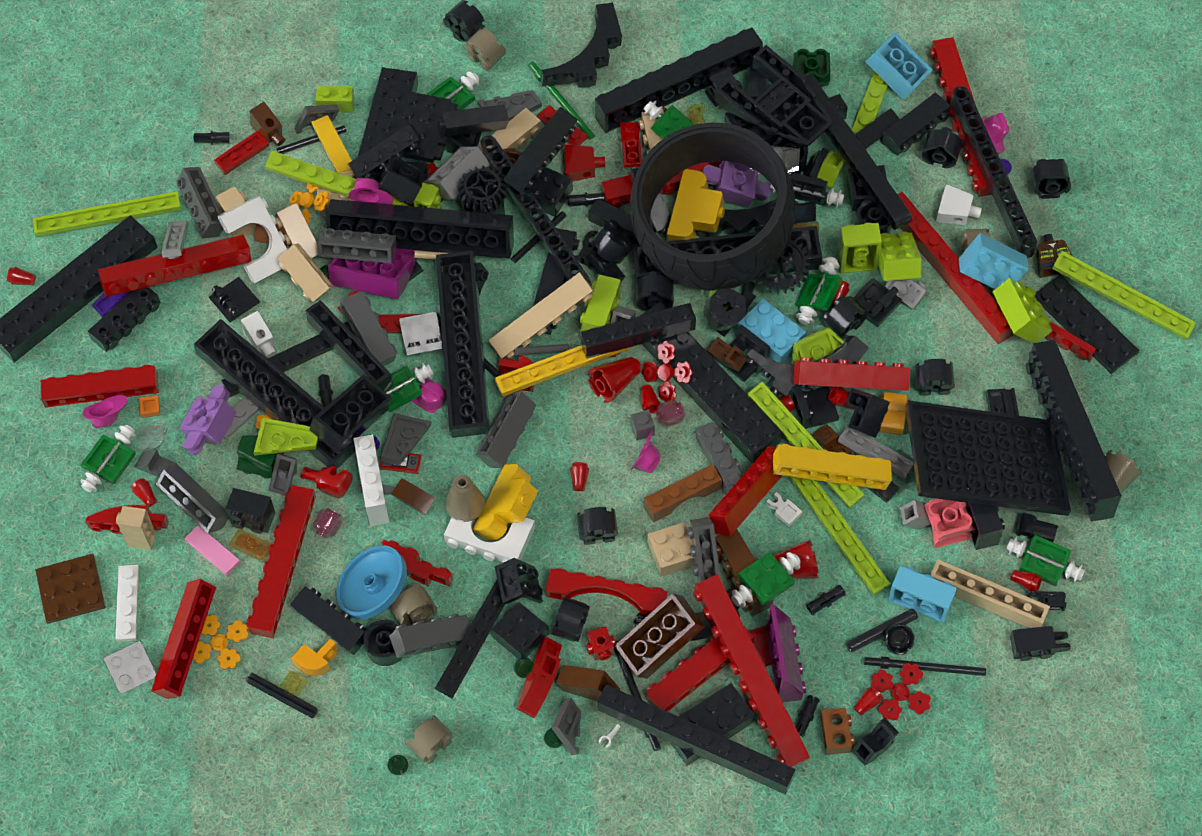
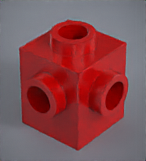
[586,626,616,661]

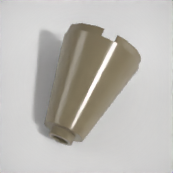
[1105,450,1142,493]
[446,475,485,522]

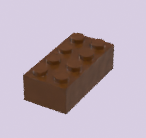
[715,529,774,617]
[615,593,705,679]

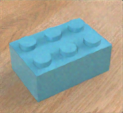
[865,32,933,99]
[959,233,1029,289]
[738,299,806,363]
[888,566,957,623]

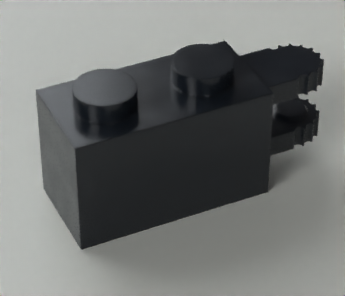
[1010,626,1071,661]

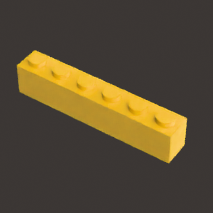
[773,444,892,490]

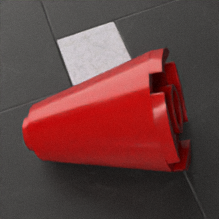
[588,357,641,403]
[773,540,819,579]

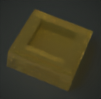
[280,670,308,697]

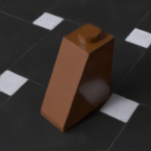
[556,665,620,702]

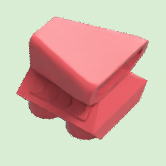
[924,499,974,548]

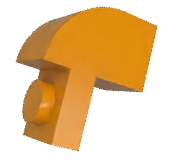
[291,639,338,676]

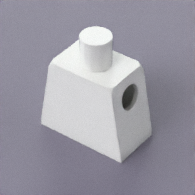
[936,185,982,225]
[241,311,276,358]

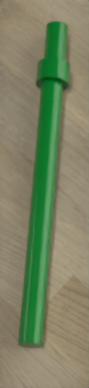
[528,61,595,140]

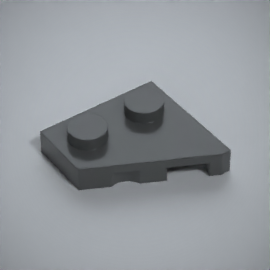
[294,104,339,134]
[552,698,581,755]

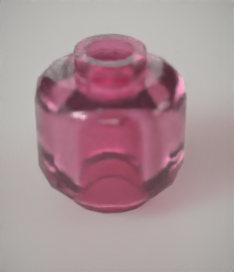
[656,399,686,427]
[313,508,342,538]

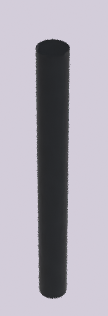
[276,125,347,154]
[511,211,567,263]

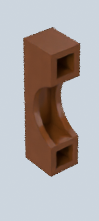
[644,464,722,523]

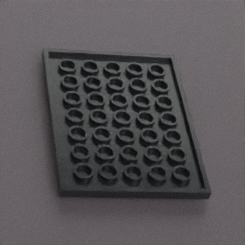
[905,400,1071,516]

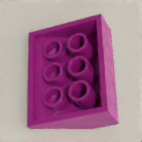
[328,248,419,299]
[766,605,806,702]

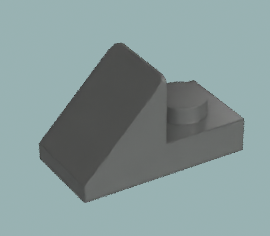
[134,449,178,477]
[269,453,297,495]

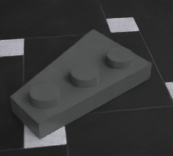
[477,90,542,121]
[381,413,432,466]

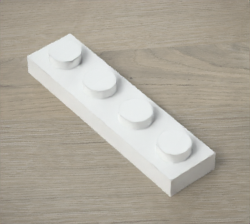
[116,565,139,642]

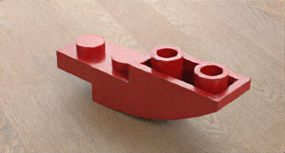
[620,122,642,167]
[86,505,169,534]
[381,539,453,587]
[517,636,562,718]

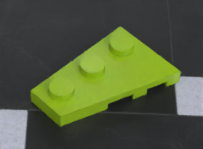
[254,418,318,456]

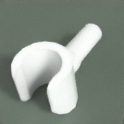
[599,724,621,749]

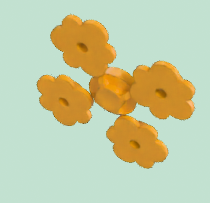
[289,184,329,225]
[193,615,249,670]

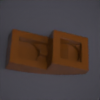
[707,337,746,371]
[812,424,852,455]
[391,478,436,515]

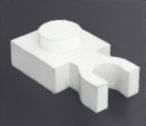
[766,492,803,527]

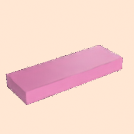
[184,525,240,576]

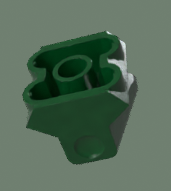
[793,49,831,87]
[237,435,284,479]

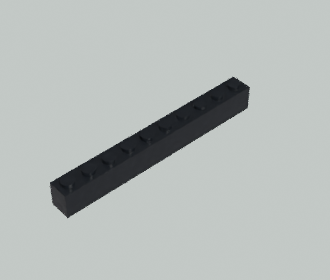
[597,684,796,795]

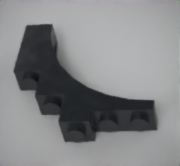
[541,2,622,88]
[676,196,799,238]
[742,335,869,397]

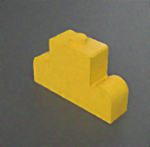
[667,169,725,241]
[472,464,538,540]

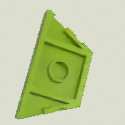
[792,327,844,364]

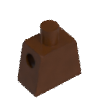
[249,101,286,146]

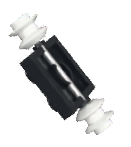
[770,173,844,208]

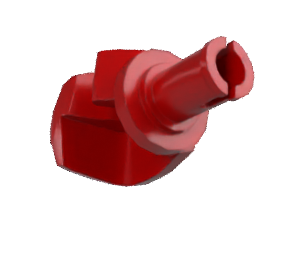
[301,466,353,499]

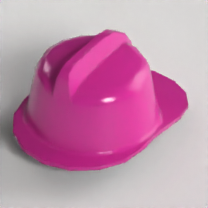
[982,112,1009,153]
[349,178,393,204]
[412,378,447,413]
[83,395,127,428]
[630,430,660,473]

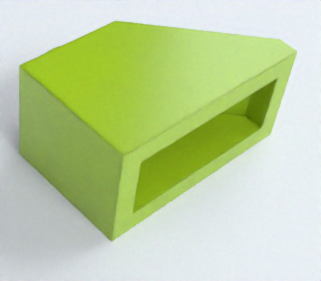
[817,150,845,188]

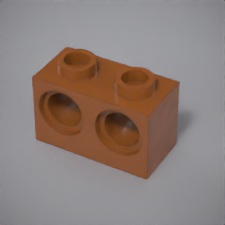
[820,708,855,755]

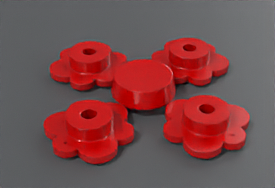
[641,341,693,403]
[871,663,931,721]

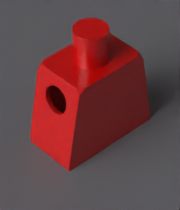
[565,144,606,181]

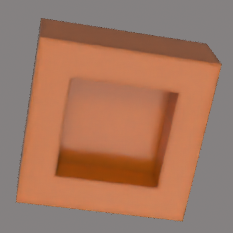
[139,395,161,418]

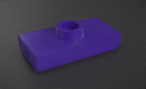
[92,292,131,317]

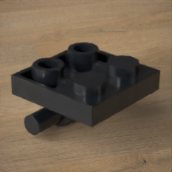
[854,278,902,327]

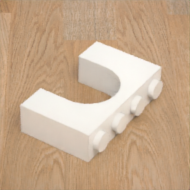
[217,196,289,283]
[354,434,389,526]
[444,517,535,563]

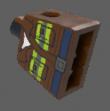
[1036,234,1073,278]

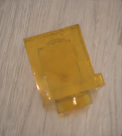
[687,102,705,125]

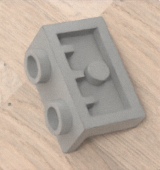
[885,279,930,310]

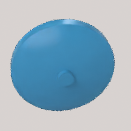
[336,546,407,619]

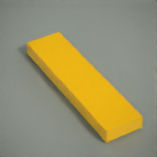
[311,115,356,178]

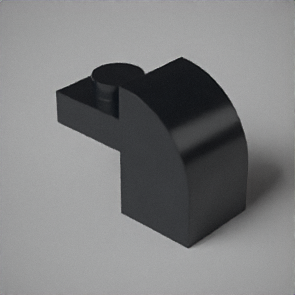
[851,718,899,765]

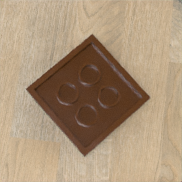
[35,554,106,624]

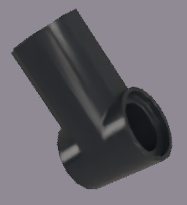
[1016,513,1058,542]

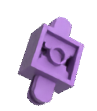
[702,161,772,208]
[179,385,237,455]

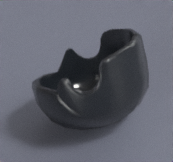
[884,624,915,655]

